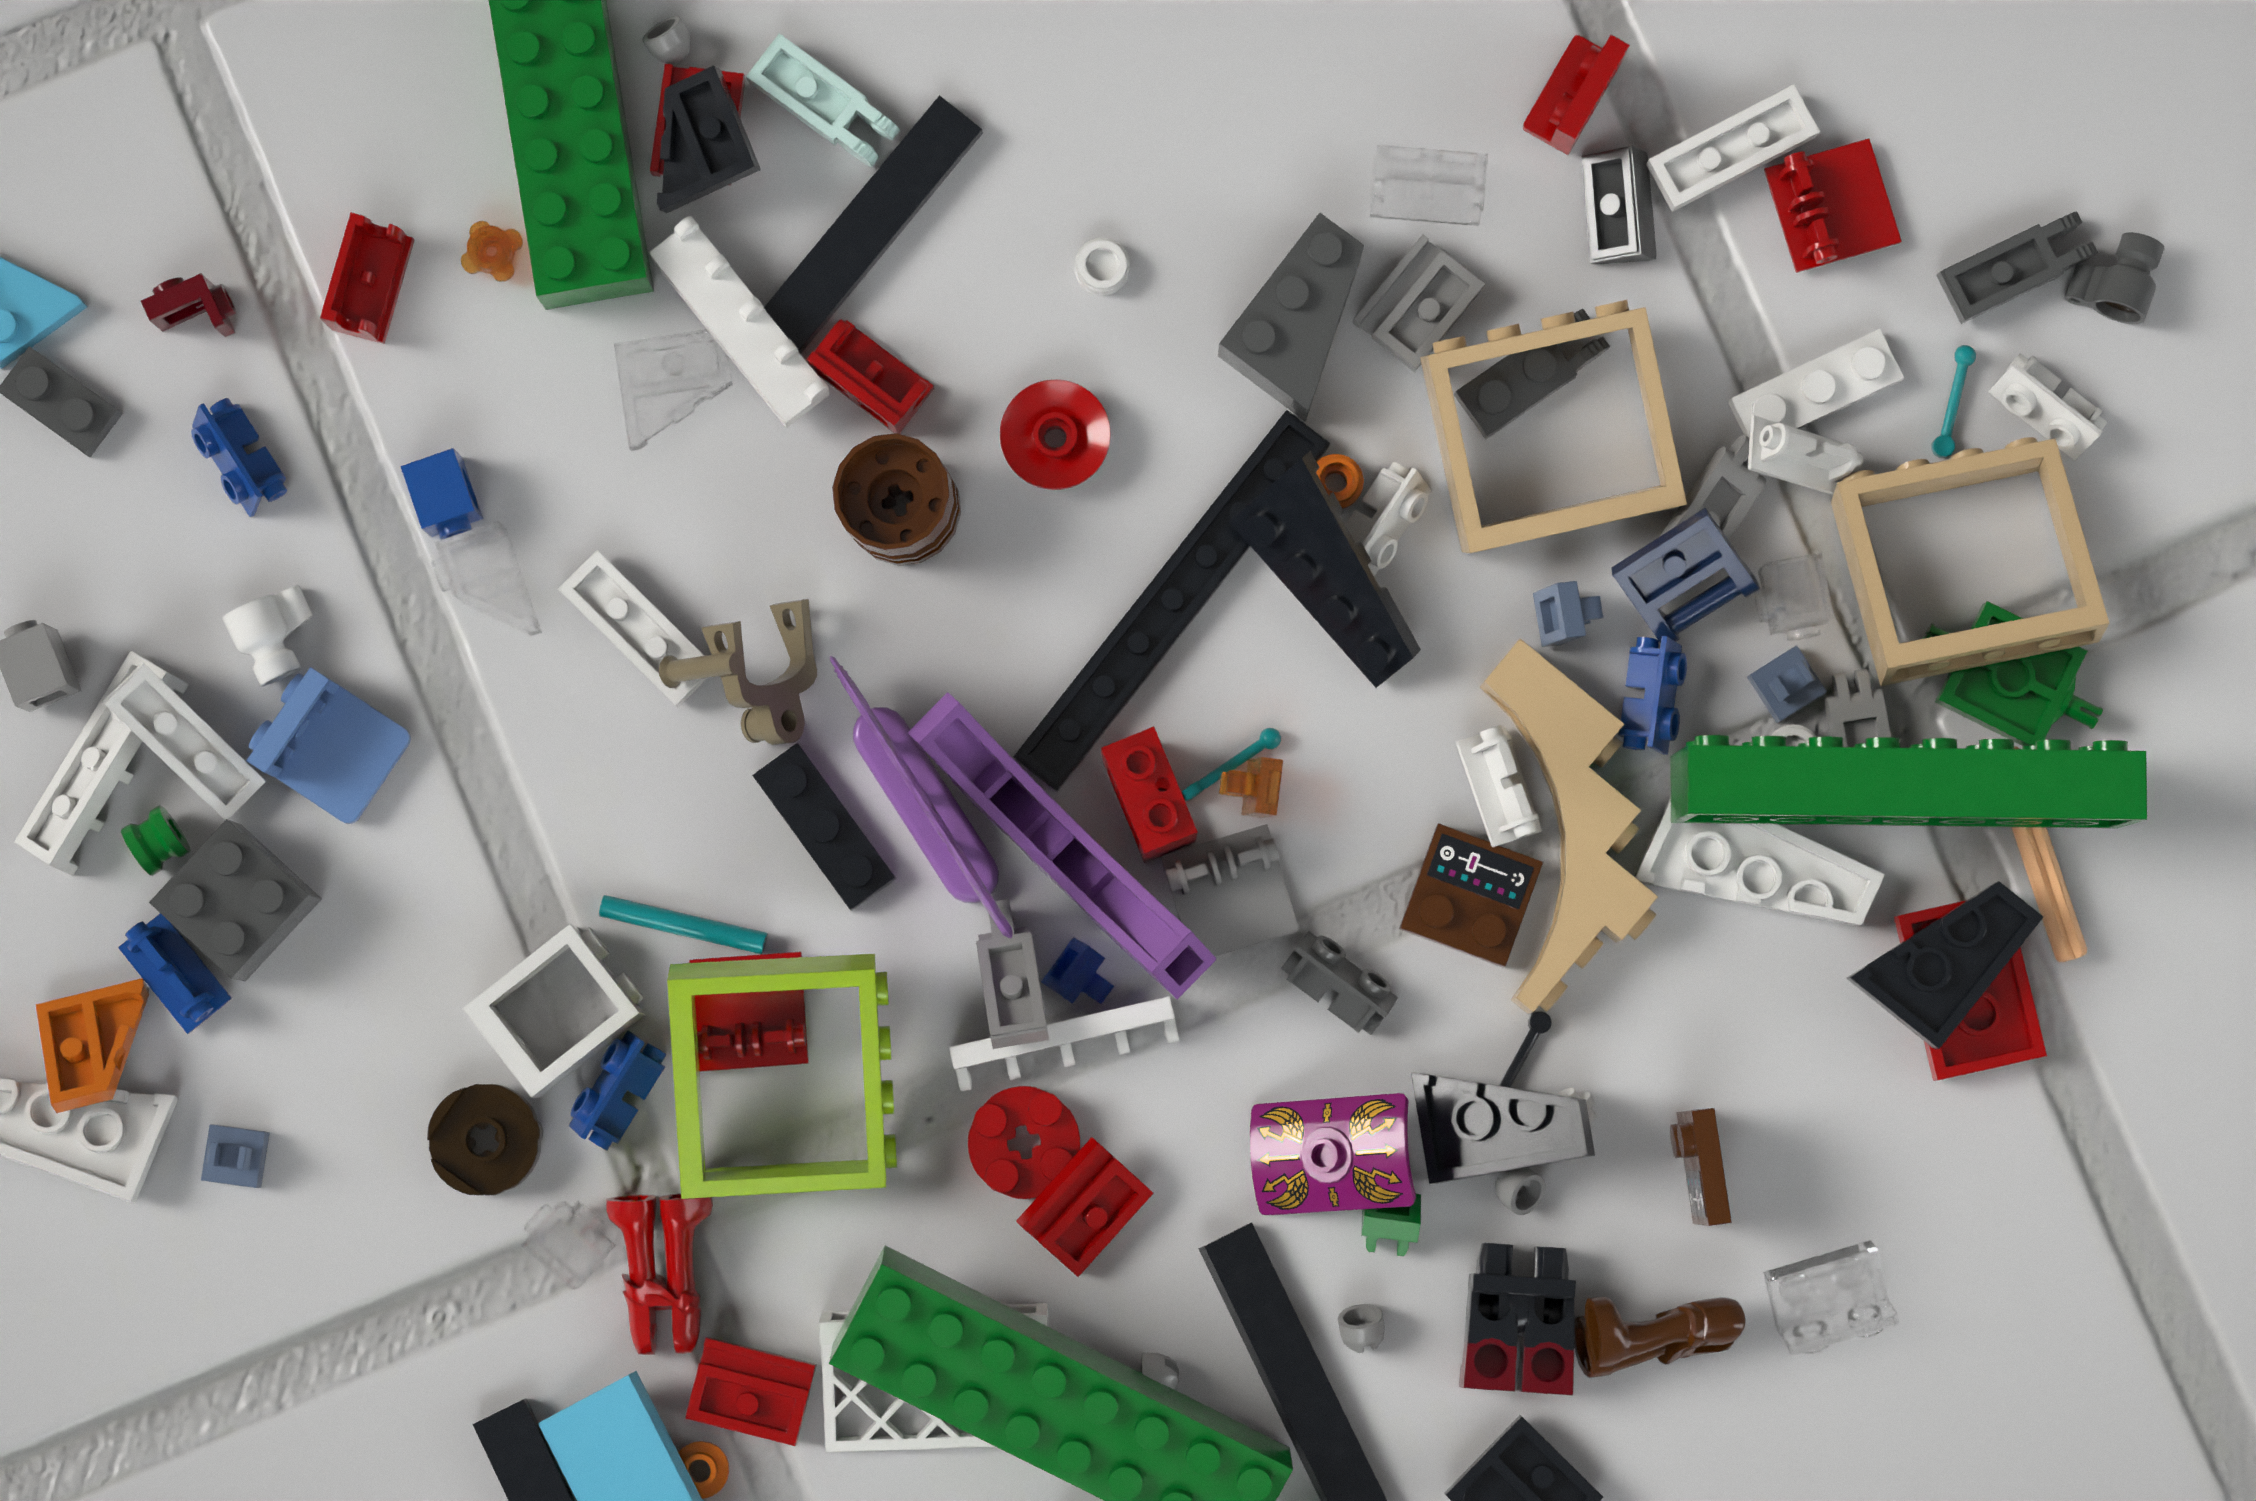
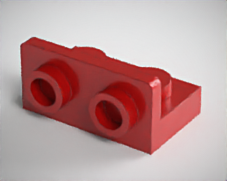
[1523,34,1630,155]

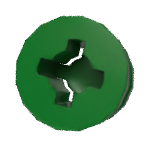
[121,805,191,876]

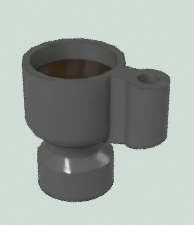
[2065,232,2165,324]

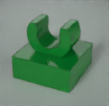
[1361,1193,1421,1256]

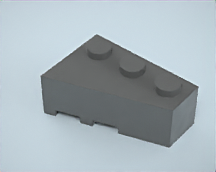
[1218,213,1364,422]

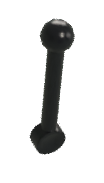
[1499,1011,1552,1087]

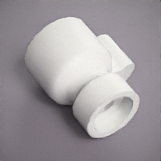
[222,585,313,687]

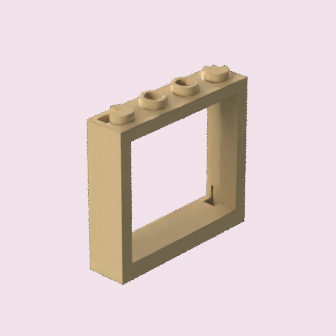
[1420,300,1687,553]
[1831,437,2109,686]

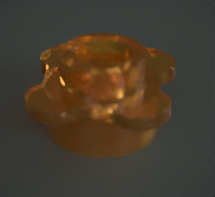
[461,221,523,282]

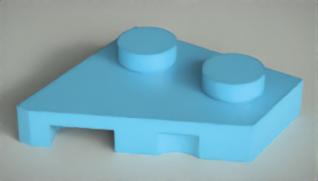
[0,257,87,369]

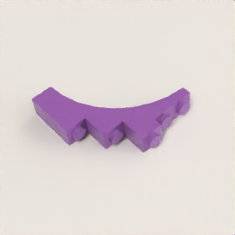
[907,692,1217,1000]

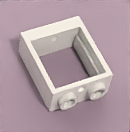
[462,924,646,1098]

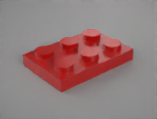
[1894,900,2047,1081]

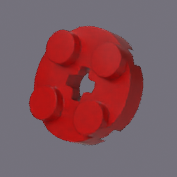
[968,1086,1080,1199]

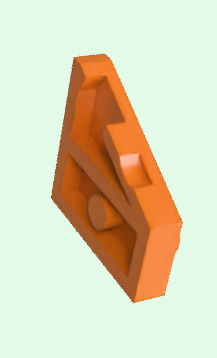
[36,978,149,1113]

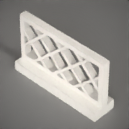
[819,1303,1048,1453]

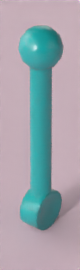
[1931,345,1976,458]
[1181,728,1281,802]

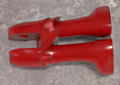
[606,1193,713,1355]

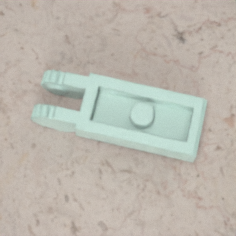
[746,34,900,167]

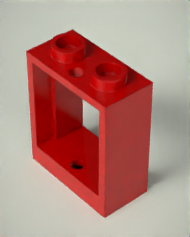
[1101,726,1198,863]

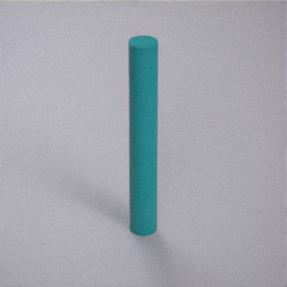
[599,895,768,954]

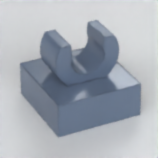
[1533,581,1604,647]
[1747,645,1827,723]
[201,1124,270,1188]

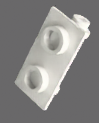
[1988,353,2107,461]
[1748,416,1863,495]
[1345,462,1432,576]
[1456,725,1542,847]

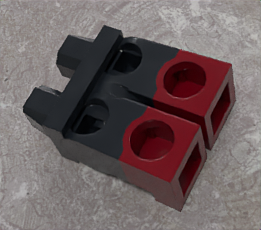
[1459,1243,1576,1396]

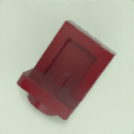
[141,273,237,337]

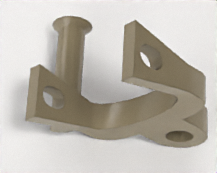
[659,599,817,745]

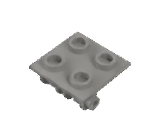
[1160,824,1300,956]

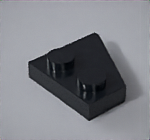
[1444,1415,1603,1501]

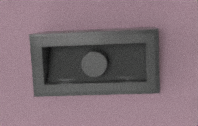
[1581,146,1657,265]

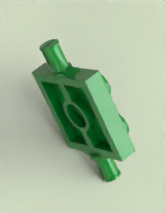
[1922,601,2103,746]

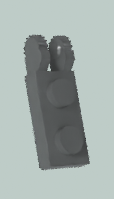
[1936,211,2098,324]
[1454,309,1610,440]

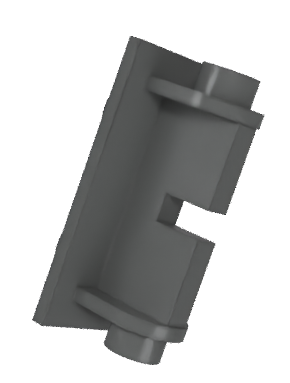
[1281,931,1398,1035]

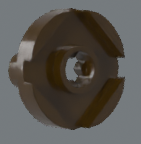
[427,1084,543,1196]

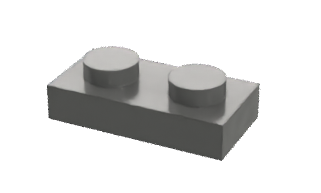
[0,346,123,457]

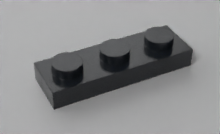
[752,743,897,911]

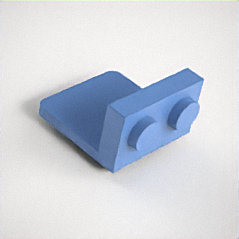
[246,667,411,824]

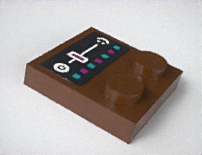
[1399,823,1543,968]
[1670,1108,1732,1226]

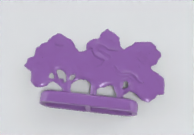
[830,656,1013,938]

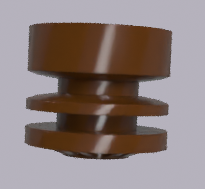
[832,433,961,566]

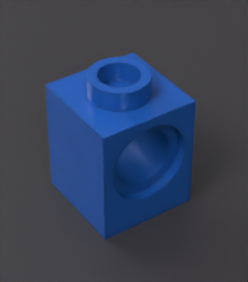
[400,448,483,540]

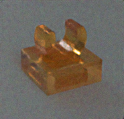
[1219,757,1283,818]

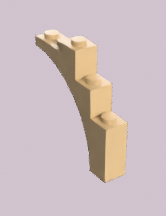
[1480,639,1658,1014]

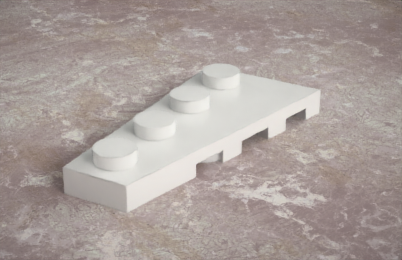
[1634,797,1885,926]
[0,1078,178,1204]

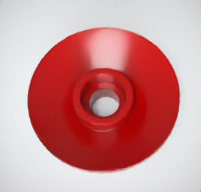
[1000,379,1111,490]

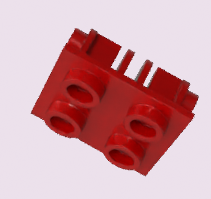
[1764,138,1902,273]
[689,952,809,1072]

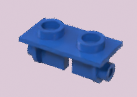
[191,398,287,517]
[1618,636,1687,755]
[118,913,232,1034]
[569,1030,667,1151]

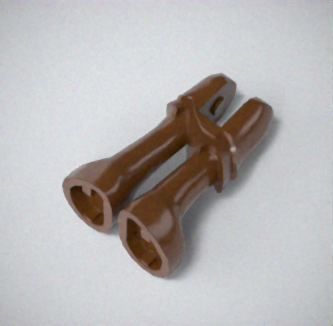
[1574,1296,1746,1378]

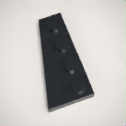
[1229,451,1421,688]

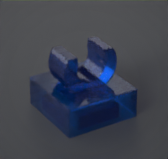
[1041,937,1114,1004]

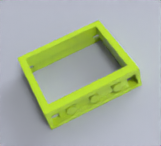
[667,954,897,1199]

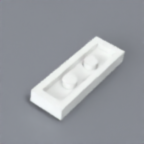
[1646,84,1820,212]
[1728,329,1904,438]
[558,550,707,708]
[102,662,266,820]

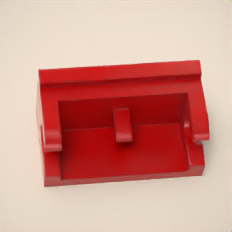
[320,212,415,344]
[806,319,935,434]

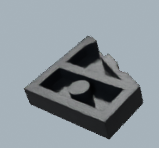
[657,65,761,213]

